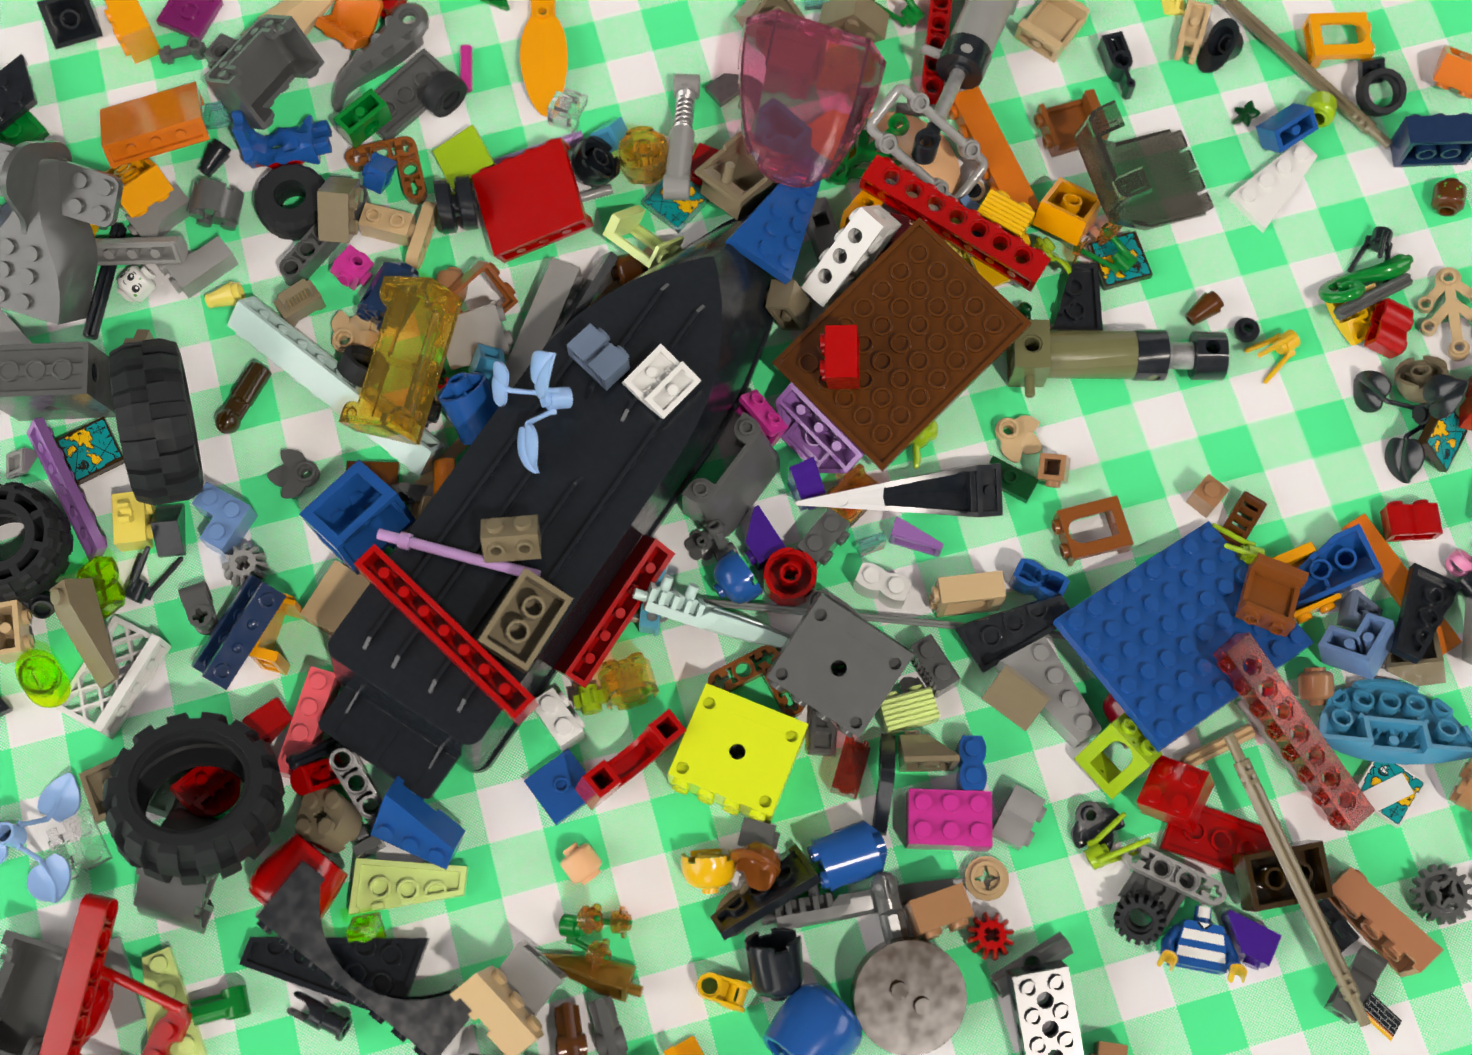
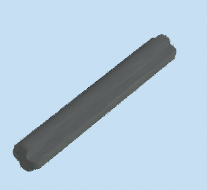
[1333,273,1413,320]

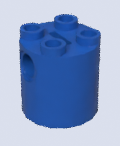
[438,372,499,447]
[807,820,887,892]

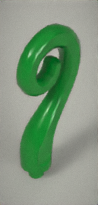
[1318,254,1413,303]

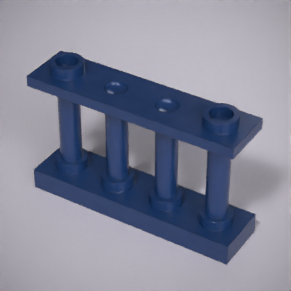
[191,574,286,690]

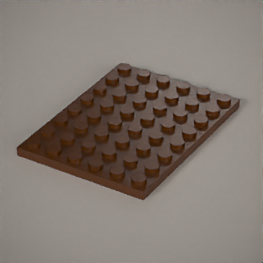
[772,218,1031,472]

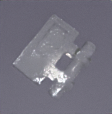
[46,808,113,881]

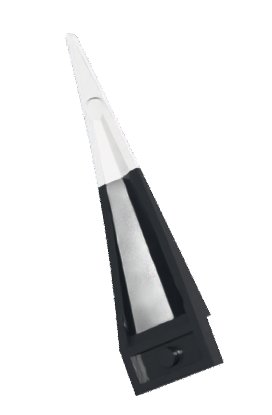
[794,463,1003,517]

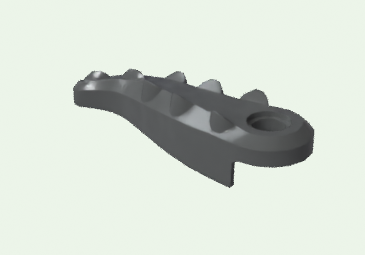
[332,2,429,112]

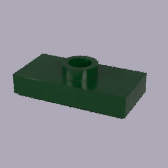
[989,456,1039,503]

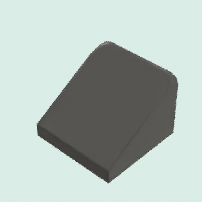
[390,482,428,504]

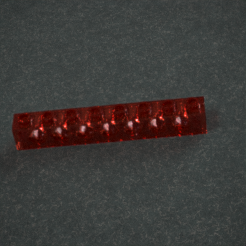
[1213,632,1375,831]

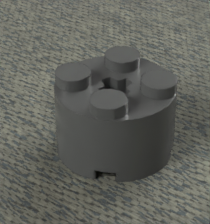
[187,179,244,231]

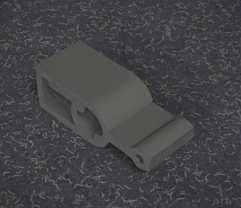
[1324,945,1388,1024]

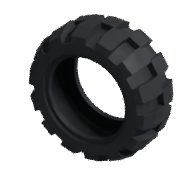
[109,338,204,506]
[102,712,285,885]

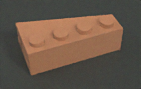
[1328,867,1444,978]

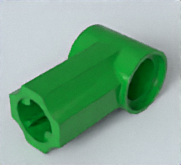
[190,985,251,1026]

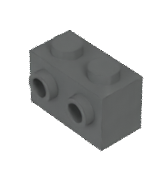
[796,507,850,569]

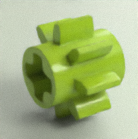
[572,684,607,716]

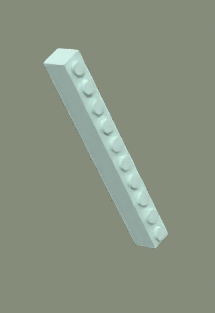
[227,296,446,476]

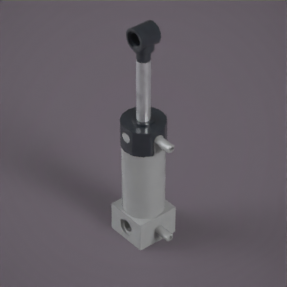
[911,0,1020,165]

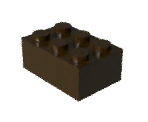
[1231,839,1334,912]

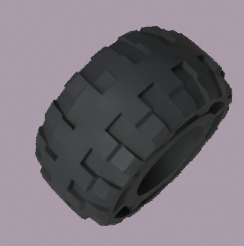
[0,482,73,604]

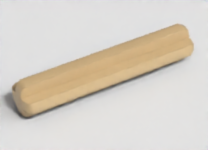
[1180,724,1256,767]

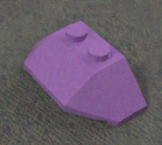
[775,382,865,474]

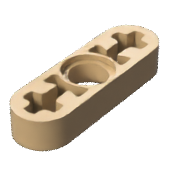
[406,201,439,269]

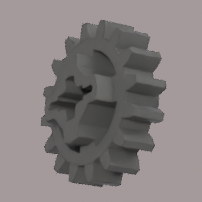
[1409,863,1472,925]

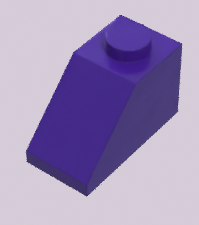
[787,457,826,511]
[743,505,786,571]
[1221,910,1282,970]

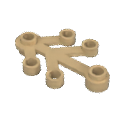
[1417,267,1472,361]

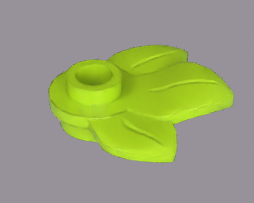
[1033,236,1071,275]

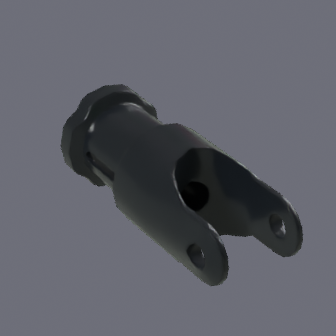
[287,991,353,1042]

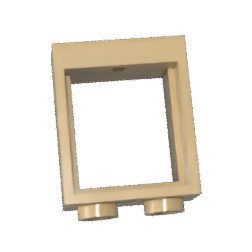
[929,571,1006,618]

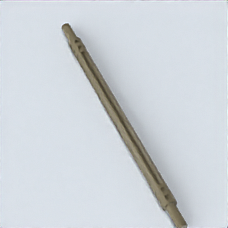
[1216,0,1393,149]
[1223,733,1371,1027]

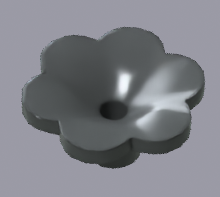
[685,530,718,561]

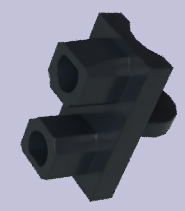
[1303,898,1360,953]

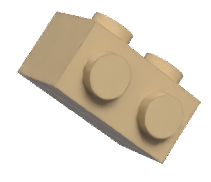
[0,600,35,664]

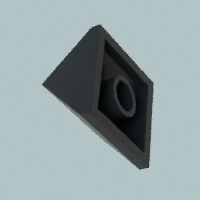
[37,0,103,49]

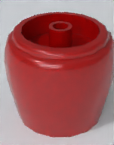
[248,833,348,919]

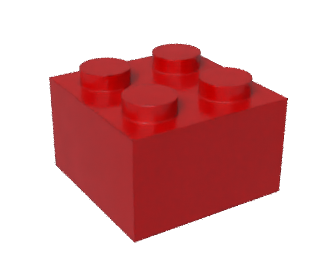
[820,325,860,389]
[1136,755,1215,832]

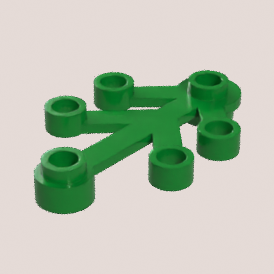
[828,113,910,185]

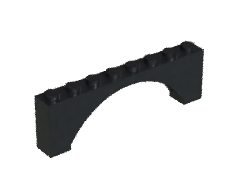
[255,859,471,1055]

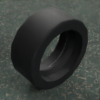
[1355,68,1407,117]
[337,345,390,390]

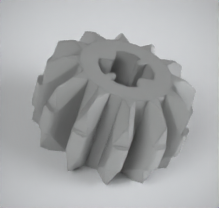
[222,543,269,587]

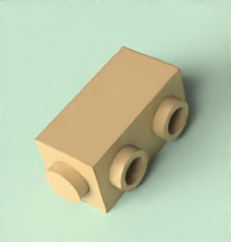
[358,202,417,247]

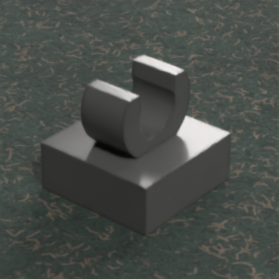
[352,826,386,859]

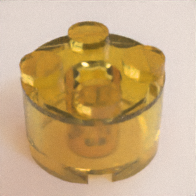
[618,126,668,184]
[598,652,659,710]

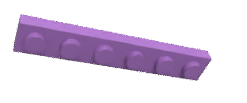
[27,418,107,563]

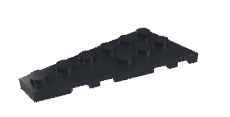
[239,937,430,1011]

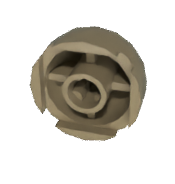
[1395,355,1449,404]

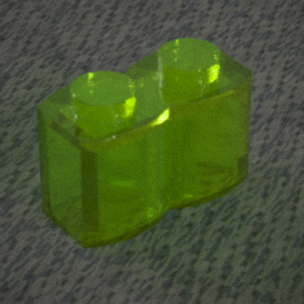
[77,556,125,619]

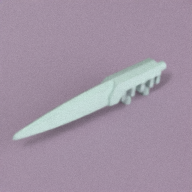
[632,575,790,648]

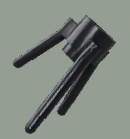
[1347,226,1393,283]
[122,546,184,604]

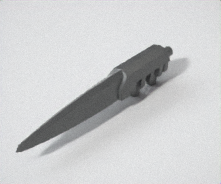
[761,877,966,929]

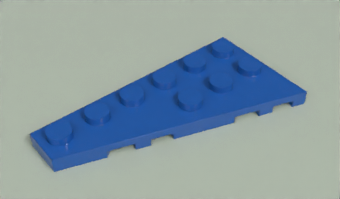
[725,156,824,284]

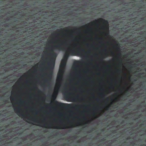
[1197,18,1244,73]

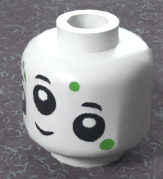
[117,265,156,303]

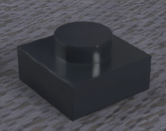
[1358,56,1385,85]

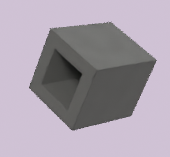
[737,817,780,849]

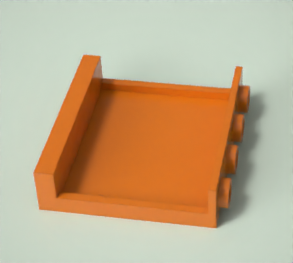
[100,82,210,169]

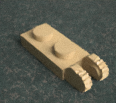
[1173,0,1212,65]

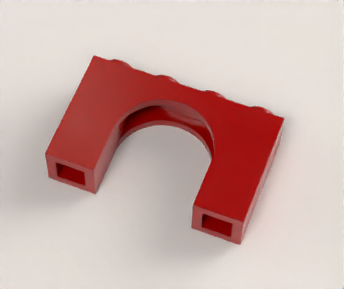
[575,709,687,811]

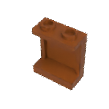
[1034,89,1111,157]
[1235,553,1309,637]

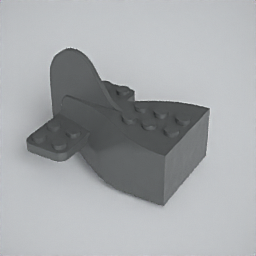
[0,140,123,325]

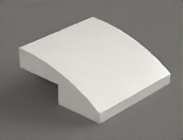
[622,344,702,419]

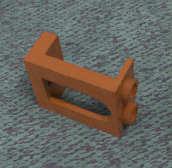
[1051,495,1134,566]

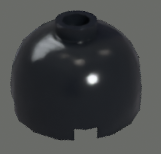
[570,136,621,187]

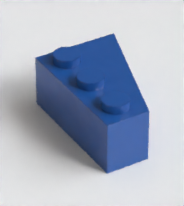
[370,776,466,870]

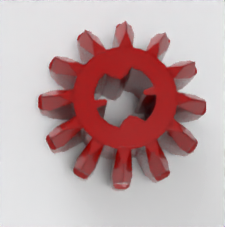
[966,912,1014,961]

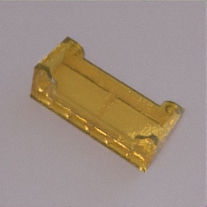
[339,276,463,445]

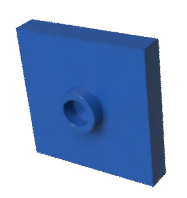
[524,748,586,826]

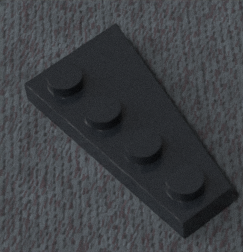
[711,843,821,941]

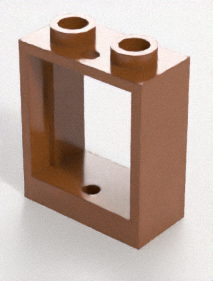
[434,261,519,316]

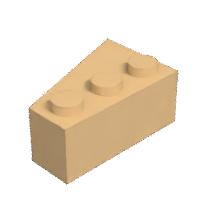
[450,965,545,1055]

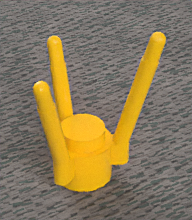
[1245,329,1301,384]

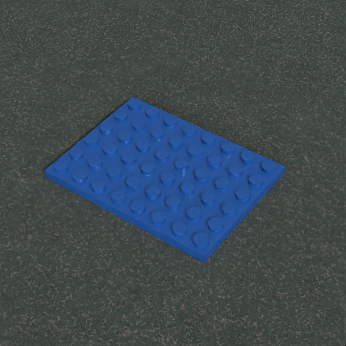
[1053,521,1314,752]

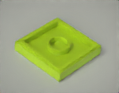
[432,124,496,192]

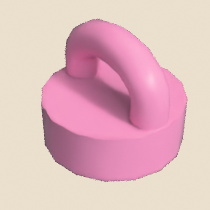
[1445,548,1472,577]

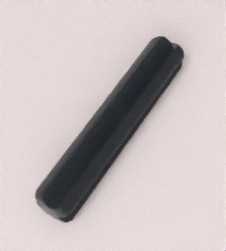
[286,737,339,770]

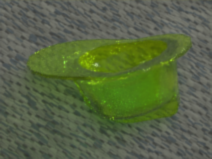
[15,649,71,708]

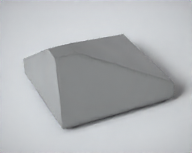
[6,447,37,480]

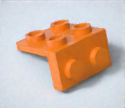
[315,0,383,50]

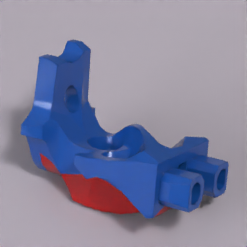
[231,110,332,169]

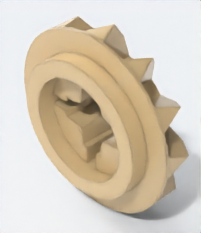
[965,856,1009,901]

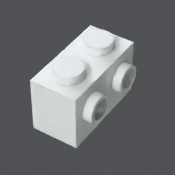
[534,687,586,752]

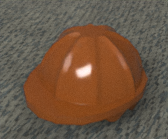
[730,841,781,891]

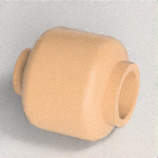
[560,842,602,885]

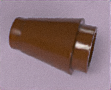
[1185,291,1224,326]

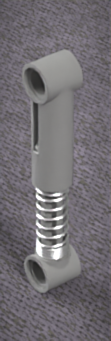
[663,74,700,201]

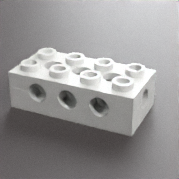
[801,205,902,307]

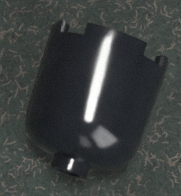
[744,928,804,1001]

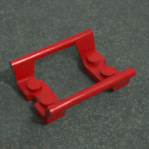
[80,965,192,1055]

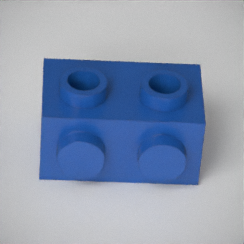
[1256,103,1319,153]

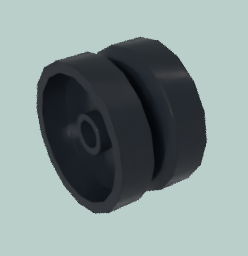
[433,174,479,235]

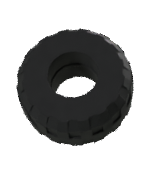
[254,164,325,241]

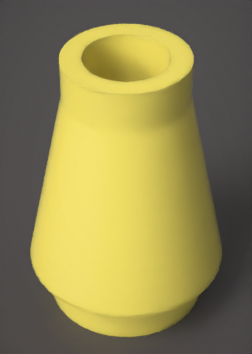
[205,281,246,309]

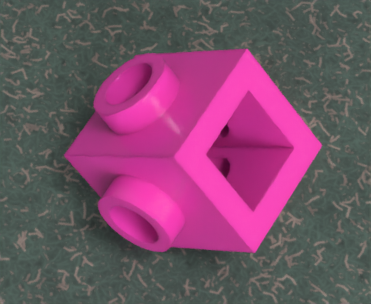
[330,245,374,291]

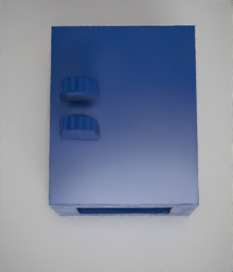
[299,460,416,575]

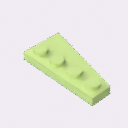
[348,858,468,915]
[142,947,208,1055]

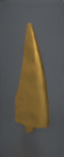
[543,953,644,1002]

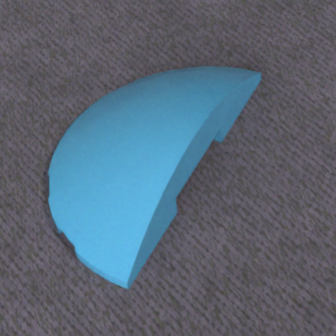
[1317,678,1472,765]

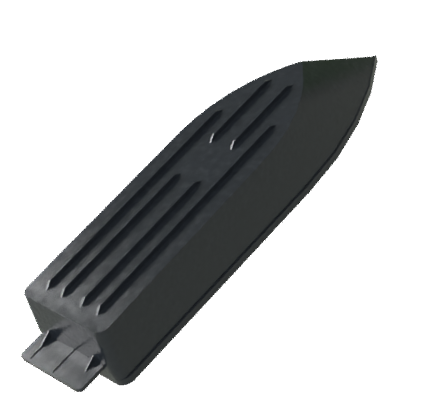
[319,212,776,799]

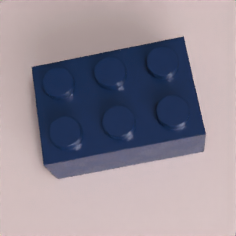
[1390,113,1472,167]

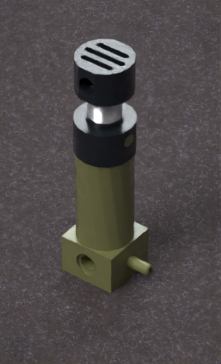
[1006,319,1229,398]

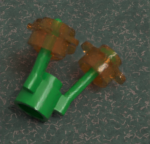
[558,903,633,971]

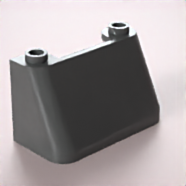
[682,412,780,537]
[0,929,68,1055]

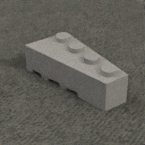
[995,636,1102,749]

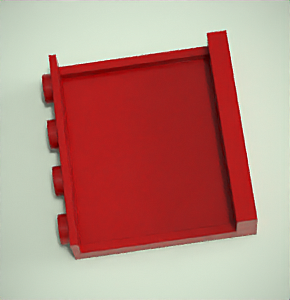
[471,137,594,263]

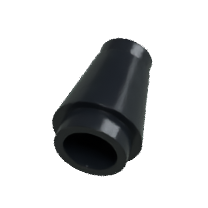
[198,139,231,177]

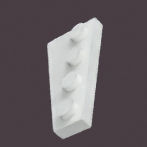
[1228,140,1318,234]

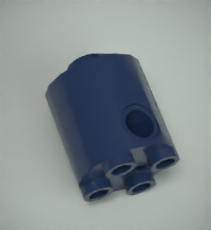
[356,262,427,336]

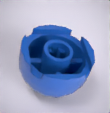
[713,549,763,604]

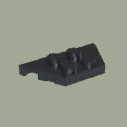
[0,54,38,133]

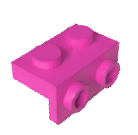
[736,389,788,446]

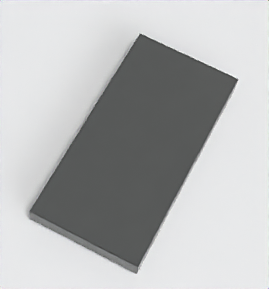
[375,49,448,140]

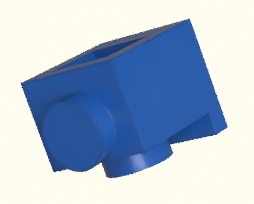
[362,152,397,195]

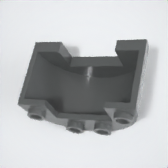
[133,808,220,934]

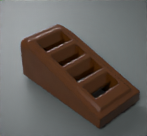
[1219,491,1267,547]

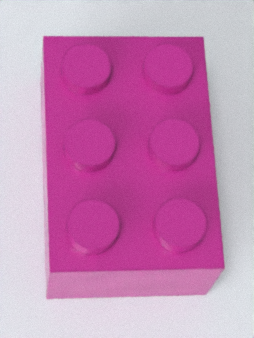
[906,788,993,852]

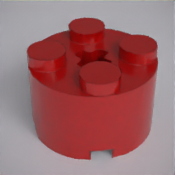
[763,547,817,607]

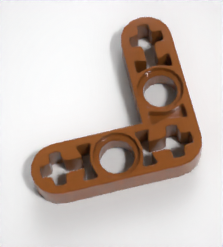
[345,136,427,205]
[708,645,804,718]

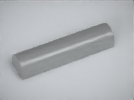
[95,236,188,266]

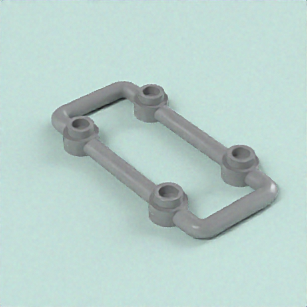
[866,84,988,201]

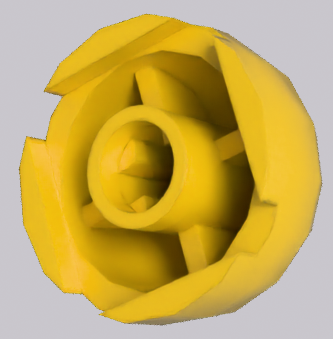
[681,848,736,894]

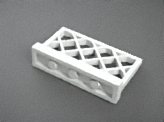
[54,615,172,740]

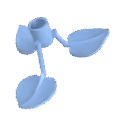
[492,350,573,474]
[0,773,81,903]

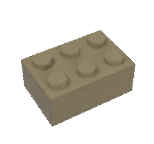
[476,568,573,673]

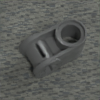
[178,580,219,635]

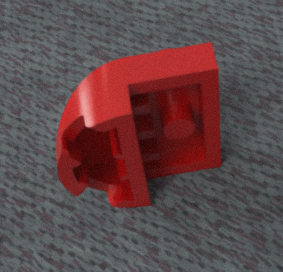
[169,766,241,818]

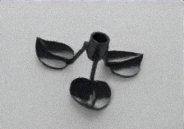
[1353,370,1469,484]

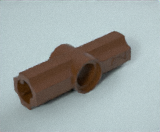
[554,1002,588,1055]

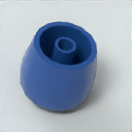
[763,983,862,1055]

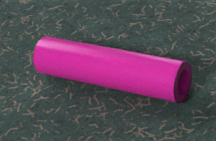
[460,44,472,93]

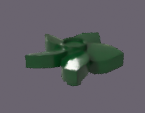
[1231,100,1261,127]

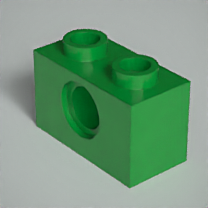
[333,88,393,149]

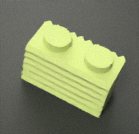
[878,684,940,734]

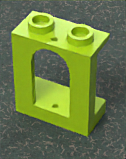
[1074,712,1163,799]

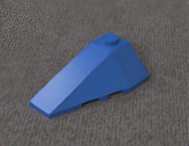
[1295,524,1383,610]

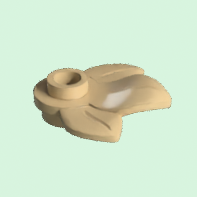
[331,310,380,353]
[995,415,1042,463]

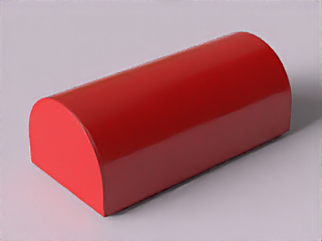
[290,755,342,795]

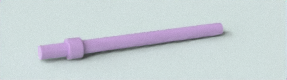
[376,529,541,577]

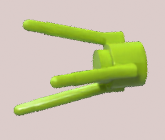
[1212,523,1265,566]
[1083,812,1152,871]

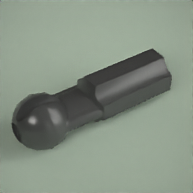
[871,871,909,941]

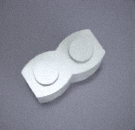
[853,563,912,609]

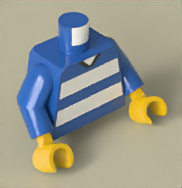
[1156,906,1247,983]

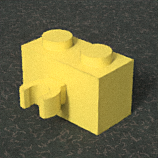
[112,492,155,552]

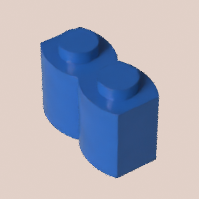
[1009,558,1070,600]
[955,735,987,791]

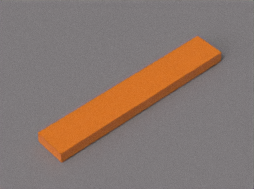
[1342,513,1462,655]

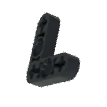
[872,733,895,836]

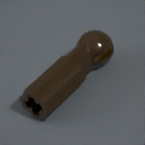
[215,362,272,434]

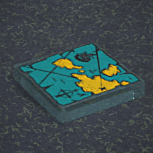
[641,177,710,234]

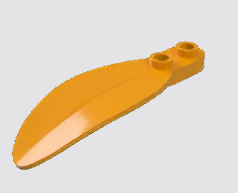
[520,0,568,117]

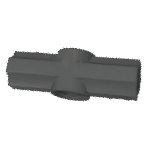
[989,932,1074,998]
[588,996,628,1055]

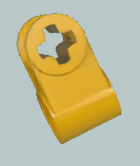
[696,972,752,1013]

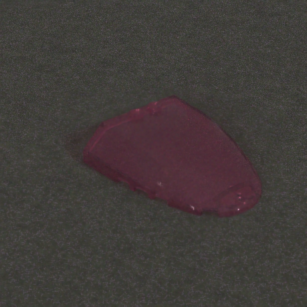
[737,9,887,188]

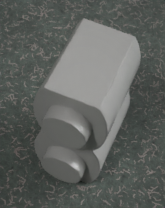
[992,784,1047,851]

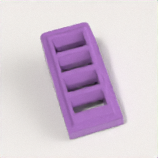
[889,517,943,557]

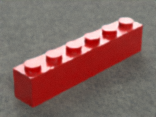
[553,535,675,688]

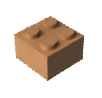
[904,883,974,941]

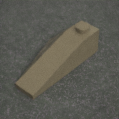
[49,578,119,689]

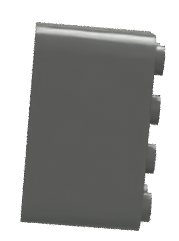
[204,14,325,130]

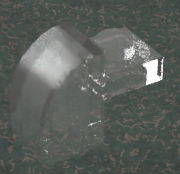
[547,88,588,132]

